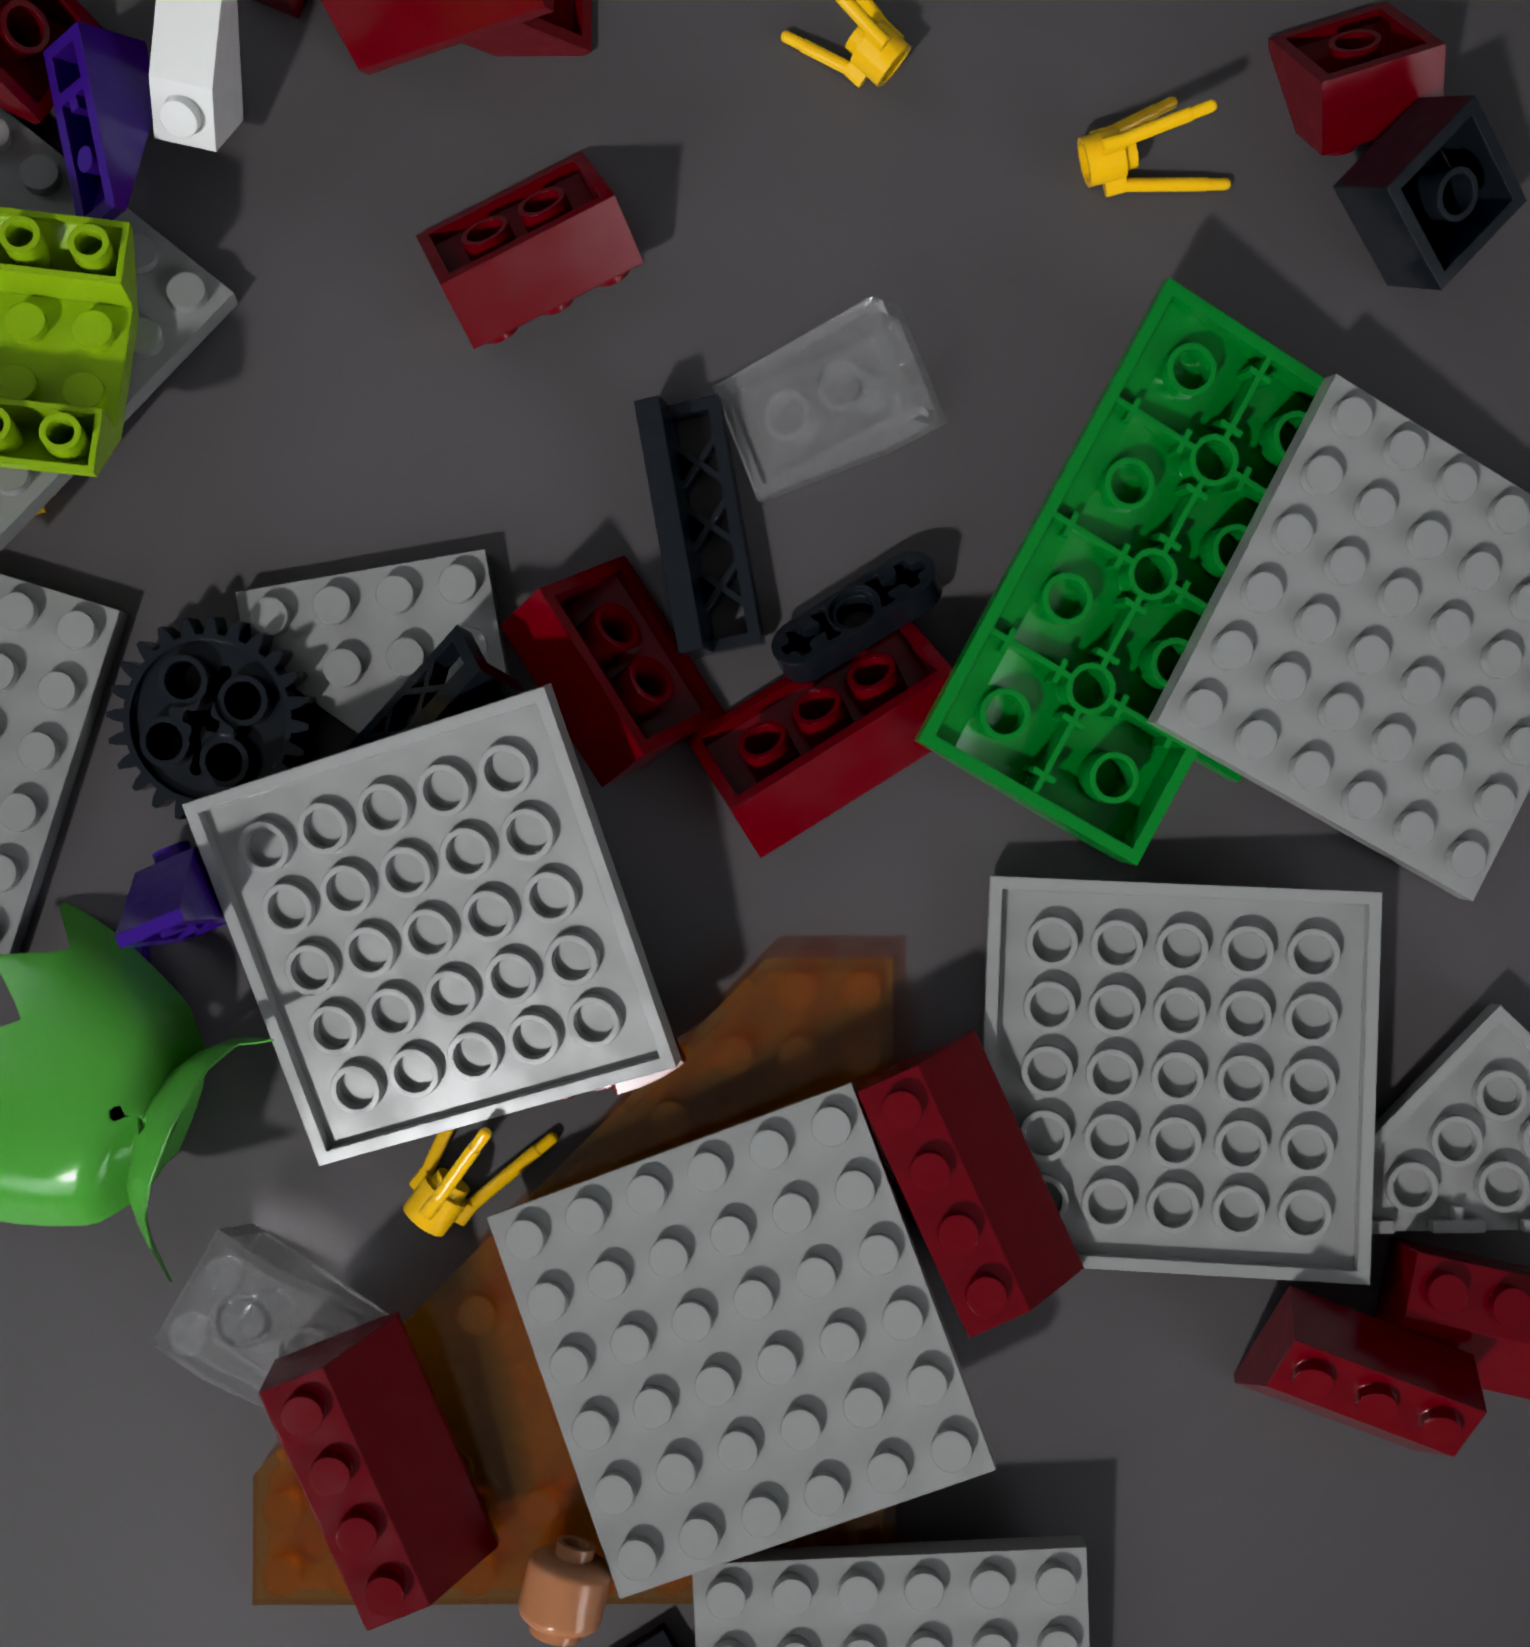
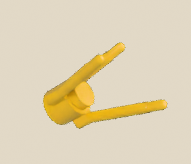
[780,0,912,88]
[1077,96,1231,198]
[403,1127,558,1237]

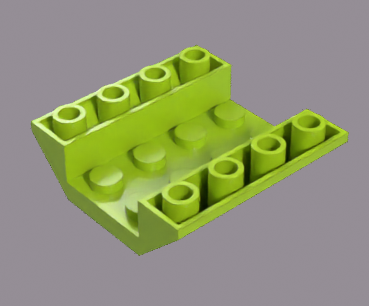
[0,207,139,477]

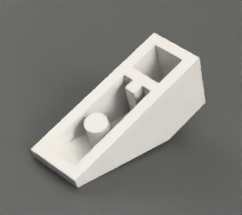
[149,0,244,152]

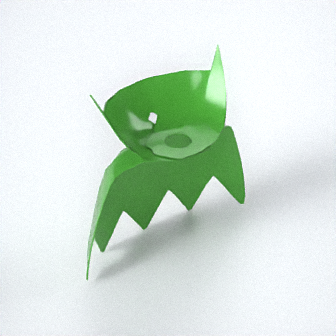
[0,902,274,1283]

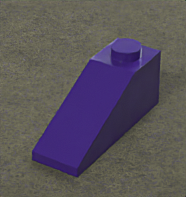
[43,21,153,220]
[115,841,227,949]

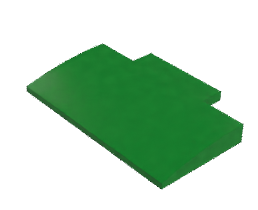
[914,277,1324,866]

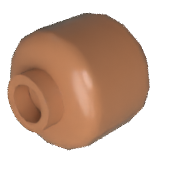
[518,1535,612,1647]

